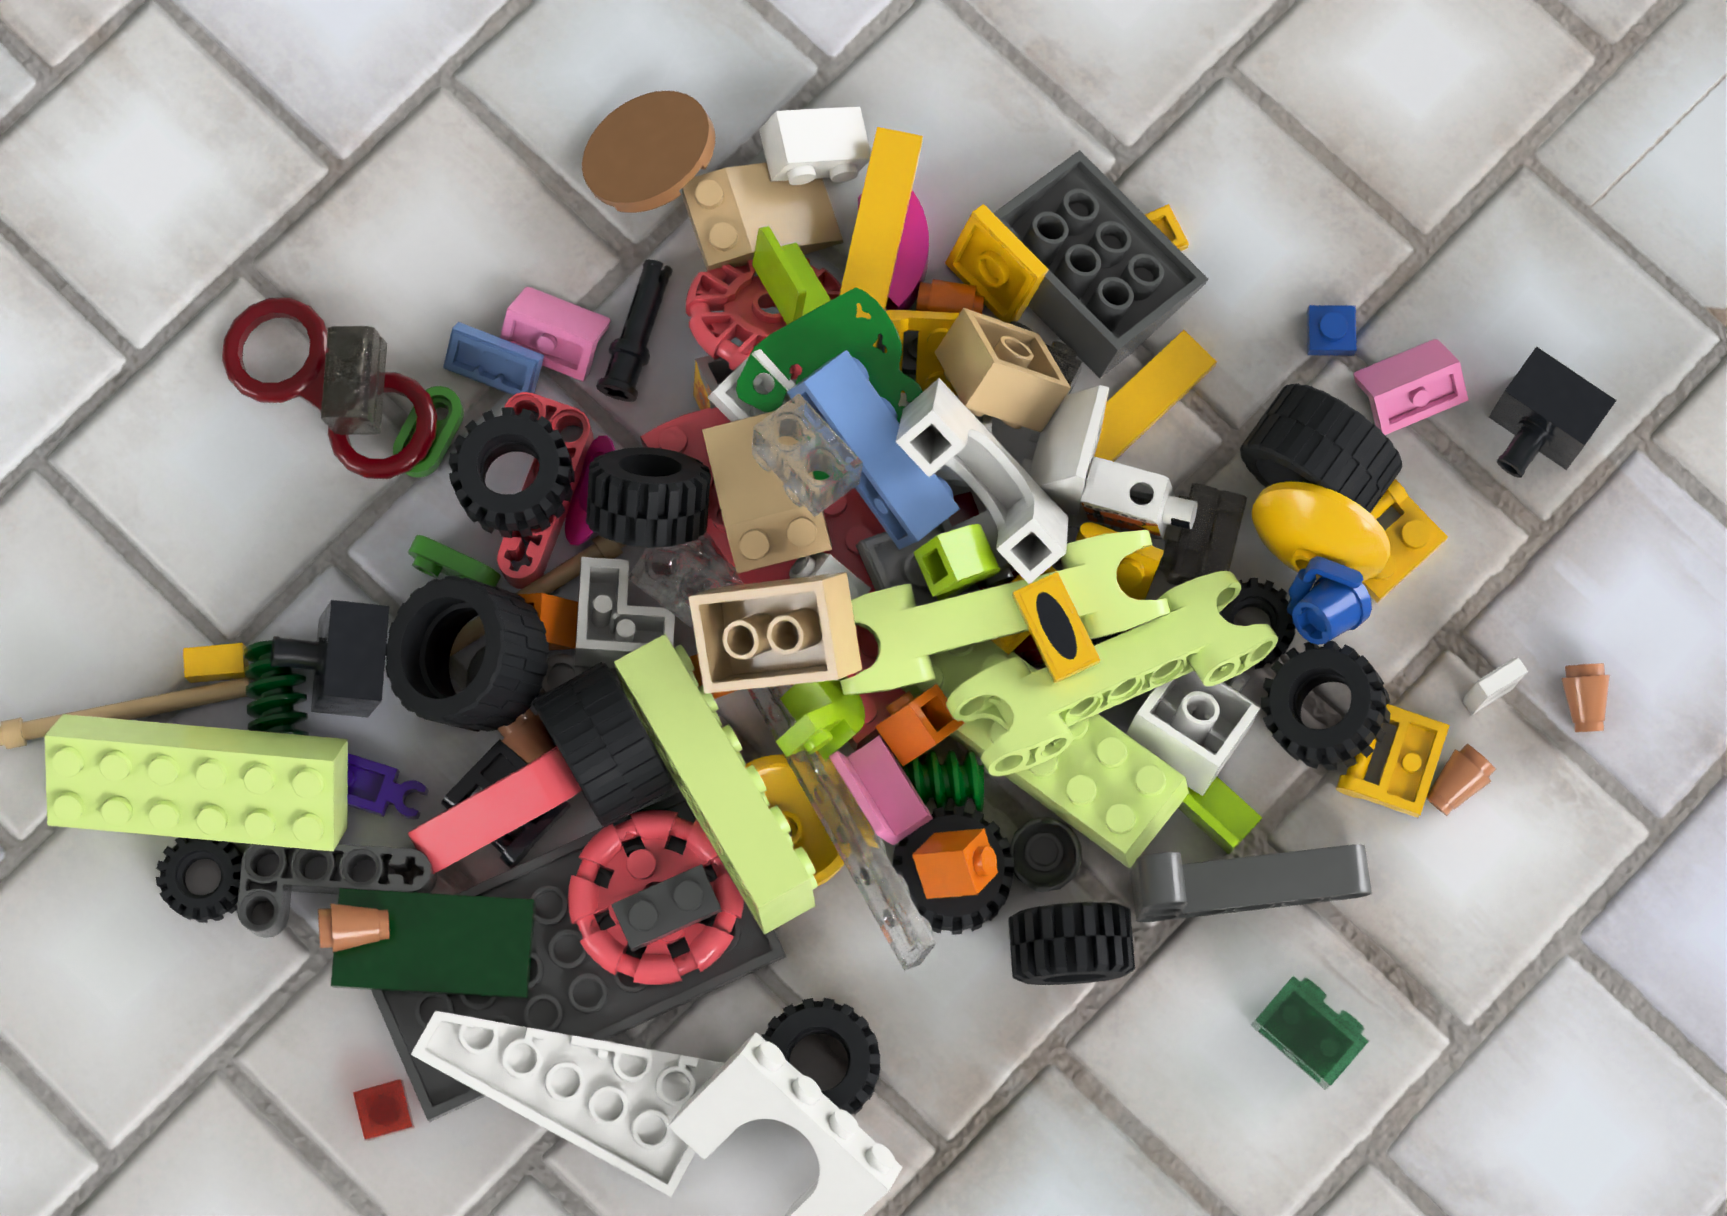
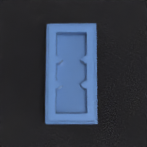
[443,322,544,395]

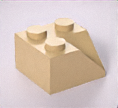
[934,308,1071,432]

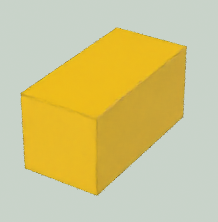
[183,643,249,683]

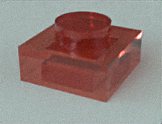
[353,1079,415,1141]

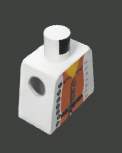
[1081,456,1198,539]

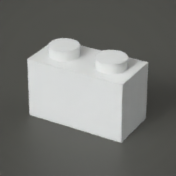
[759,107,871,185]

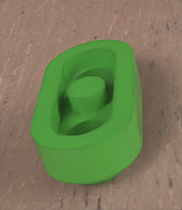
[393,386,464,477]
[408,535,501,587]

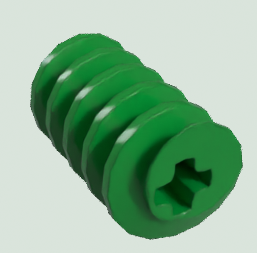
[894,750,984,812]

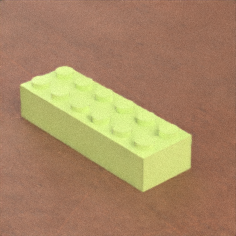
[614,634,818,935]
[901,640,1189,869]
[45,714,348,851]

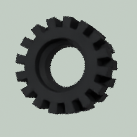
[1219,578,1296,669]
[156,837,243,923]

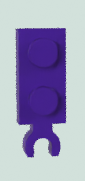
[348,753,429,820]

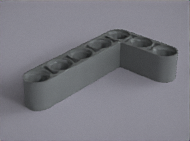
[1130,844,1372,922]

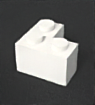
[574,557,675,668]

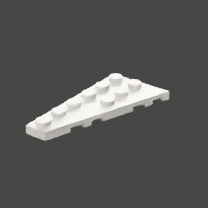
[411,1011,724,1197]

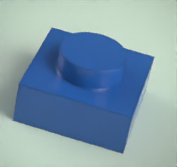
[1307,305,1357,356]

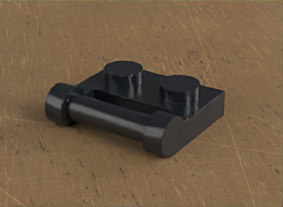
[441,739,571,869]

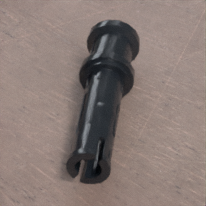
[596,260,673,402]

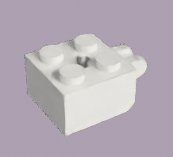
[1126,671,1261,796]

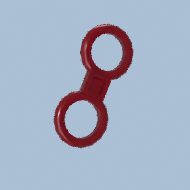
[222,298,437,479]

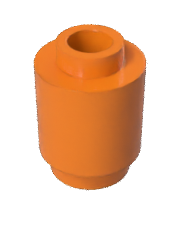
[916,279,985,314]

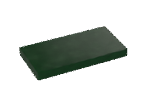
[330,888,536,999]

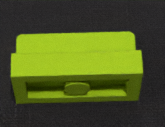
[752,226,831,325]
[1178,776,1262,855]

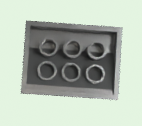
[993,150,1209,378]

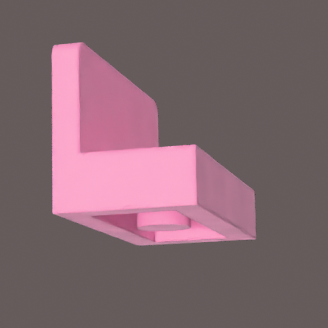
[500,287,611,381]
[1353,339,1469,435]
[829,736,933,845]

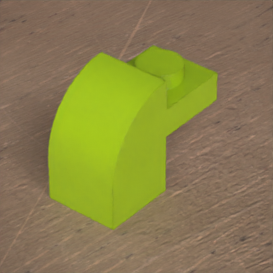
[913,524,1001,601]
[776,676,865,761]

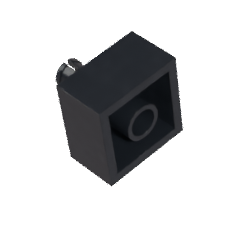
[1489,346,1617,478]
[270,600,390,718]

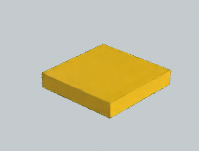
[945,204,1049,325]

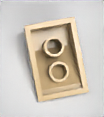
[681,162,843,270]
[702,405,832,574]

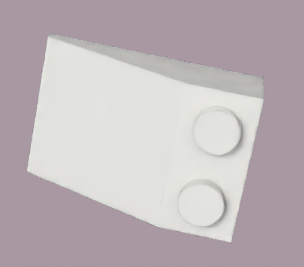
[1022,385,1109,516]

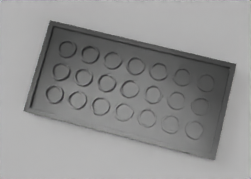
[371,792,786,1122]

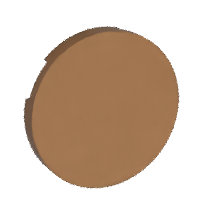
[582,91,716,213]

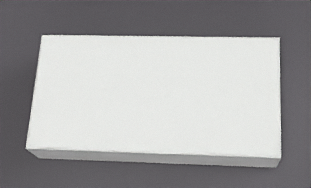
[1462,657,1528,715]

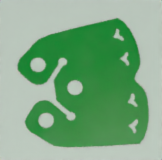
[736,287,923,490]

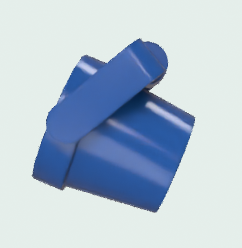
[1287,556,1372,645]

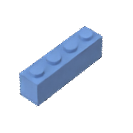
[787,350,960,550]

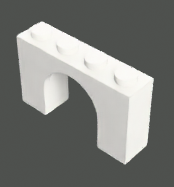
[896,378,1069,584]
[668,1032,902,1216]

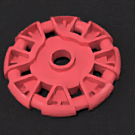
[686,258,841,380]
[568,810,744,985]

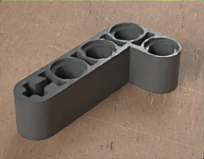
[237,844,437,938]

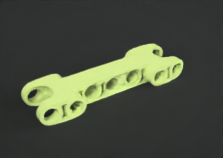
[840,530,1170,695]
[946,571,1278,776]

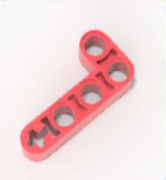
[497,392,594,589]
[407,746,582,874]

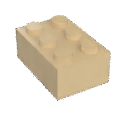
[688,572,862,694]

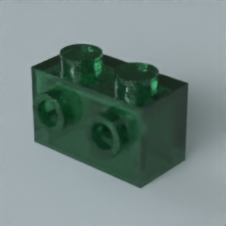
[1251,976,1369,1090]

